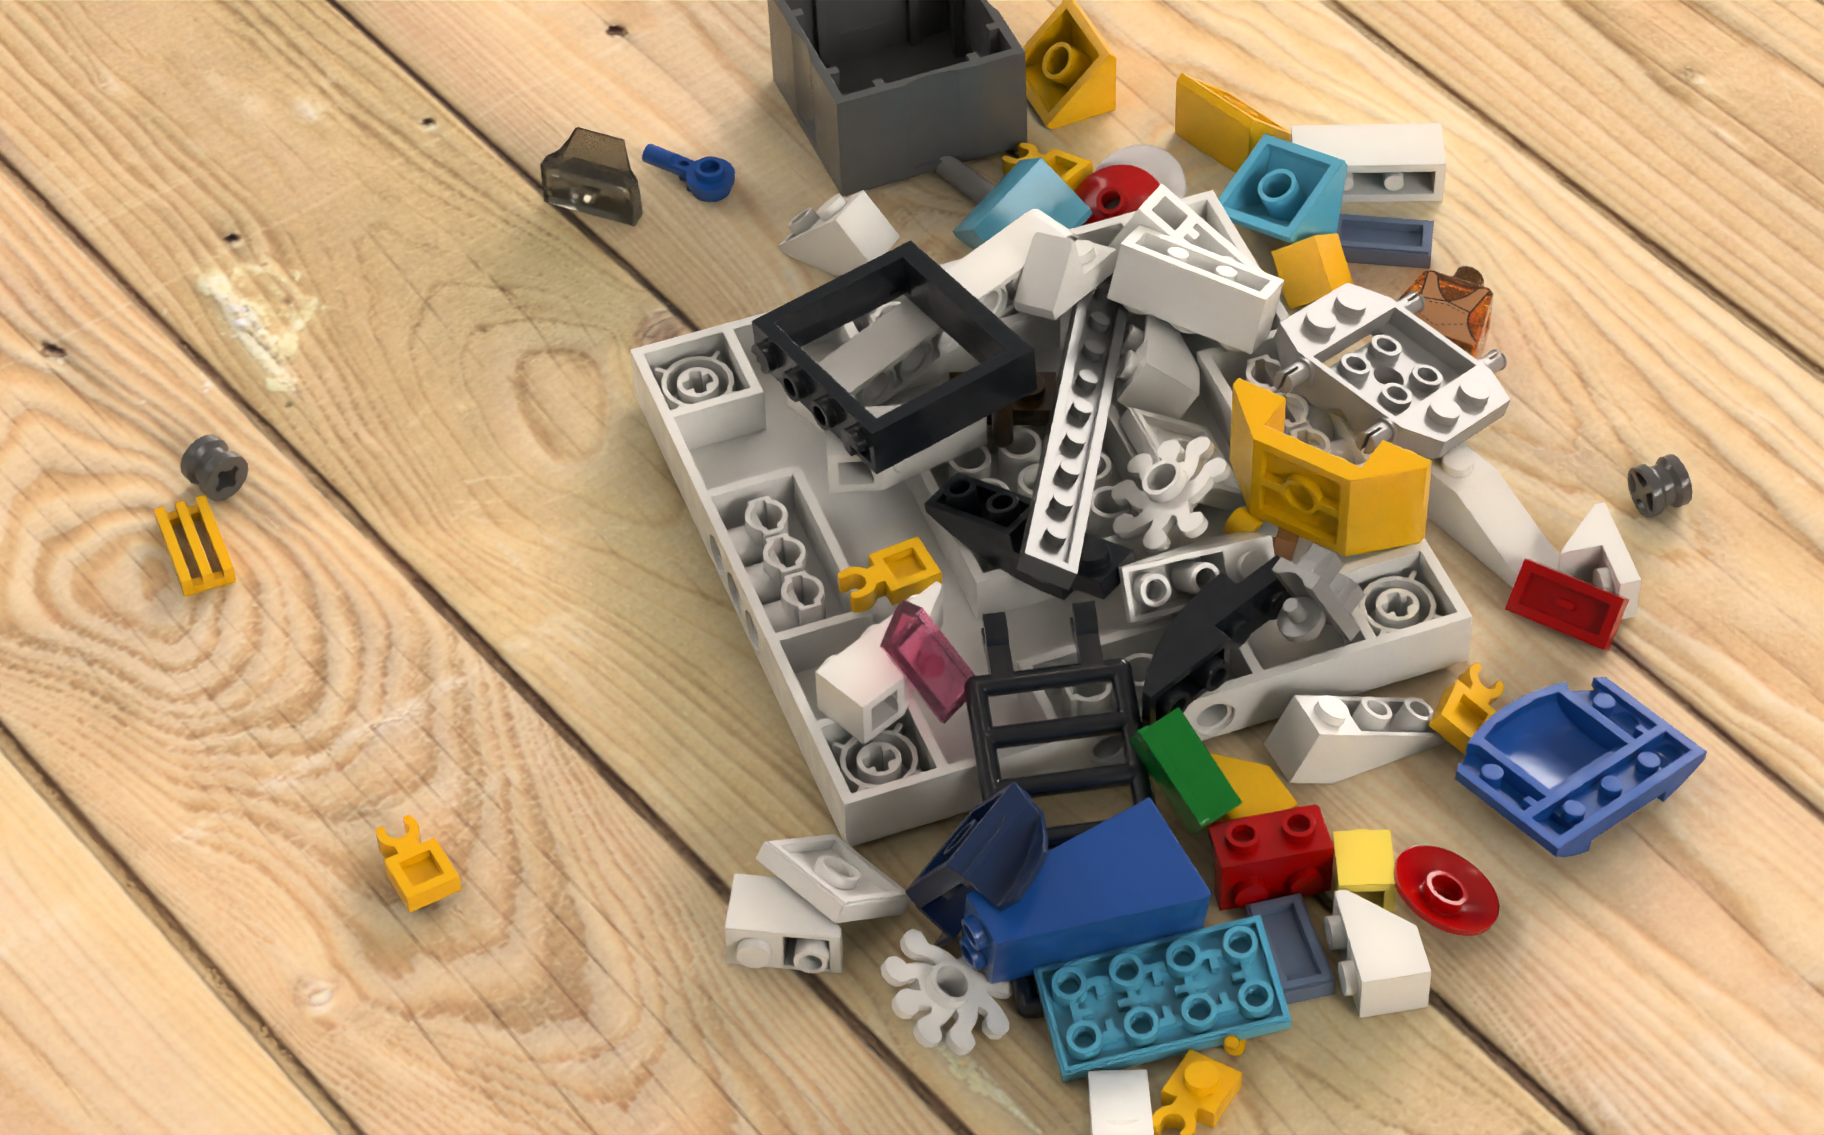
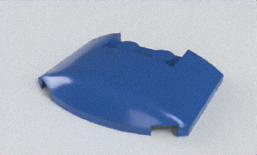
[1455,677,1707,857]

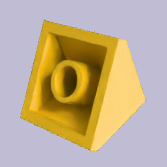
[1022,0,1116,130]
[1175,73,1291,173]

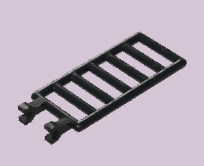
[964,601,1157,1018]

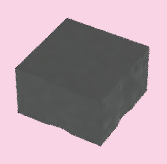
[767,0,1027,197]

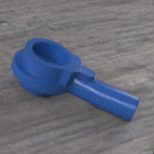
[642,143,735,202]

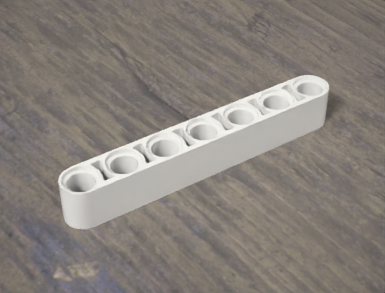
[787,209,1080,433]

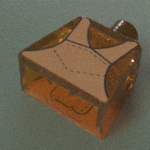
[1398,266,1494,359]

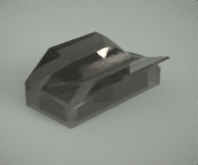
[540,127,643,227]

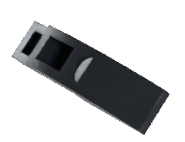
[924,472,1136,600]
[1142,555,1292,727]

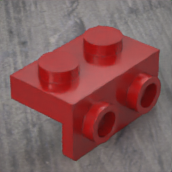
[1208,804,1334,911]

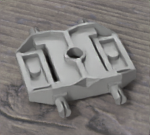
[1273,282,1510,459]

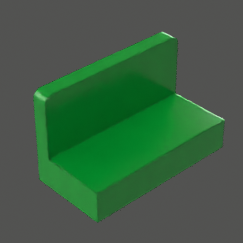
[1129,707,1242,836]

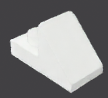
[1014,231,1118,320]
[1558,502,1641,619]

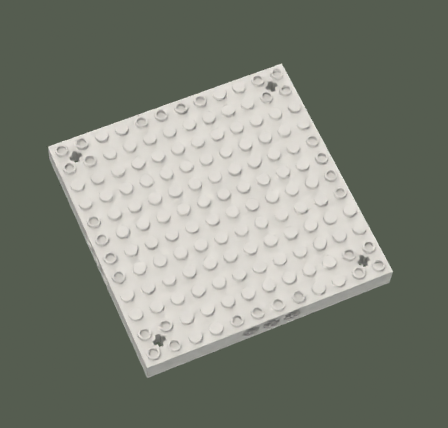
[630,190,1472,847]

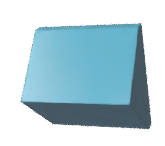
[1218,133,1348,244]
[953,158,1093,250]

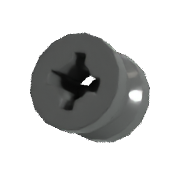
[180,434,248,501]
[1627,454,1693,518]

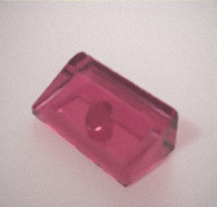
[880,600,976,724]

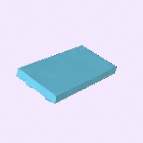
[1033,915,1292,1083]

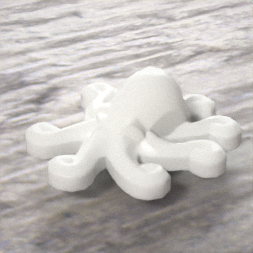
[1111,436,1231,555]
[881,929,1013,1055]

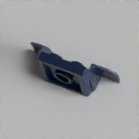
[905,781,1048,948]

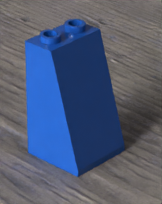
[959,797,1211,984]

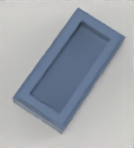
[1337,214,1434,269]
[1245,893,1336,1005]

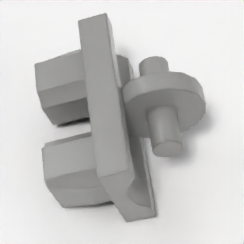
[1271,543,1366,643]

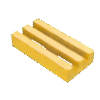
[154,495,236,597]

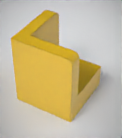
[1271,233,1353,309]

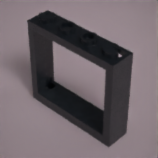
[751,240,1038,474]

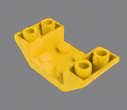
[1230,378,1432,556]

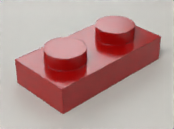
[1505,559,1630,650]

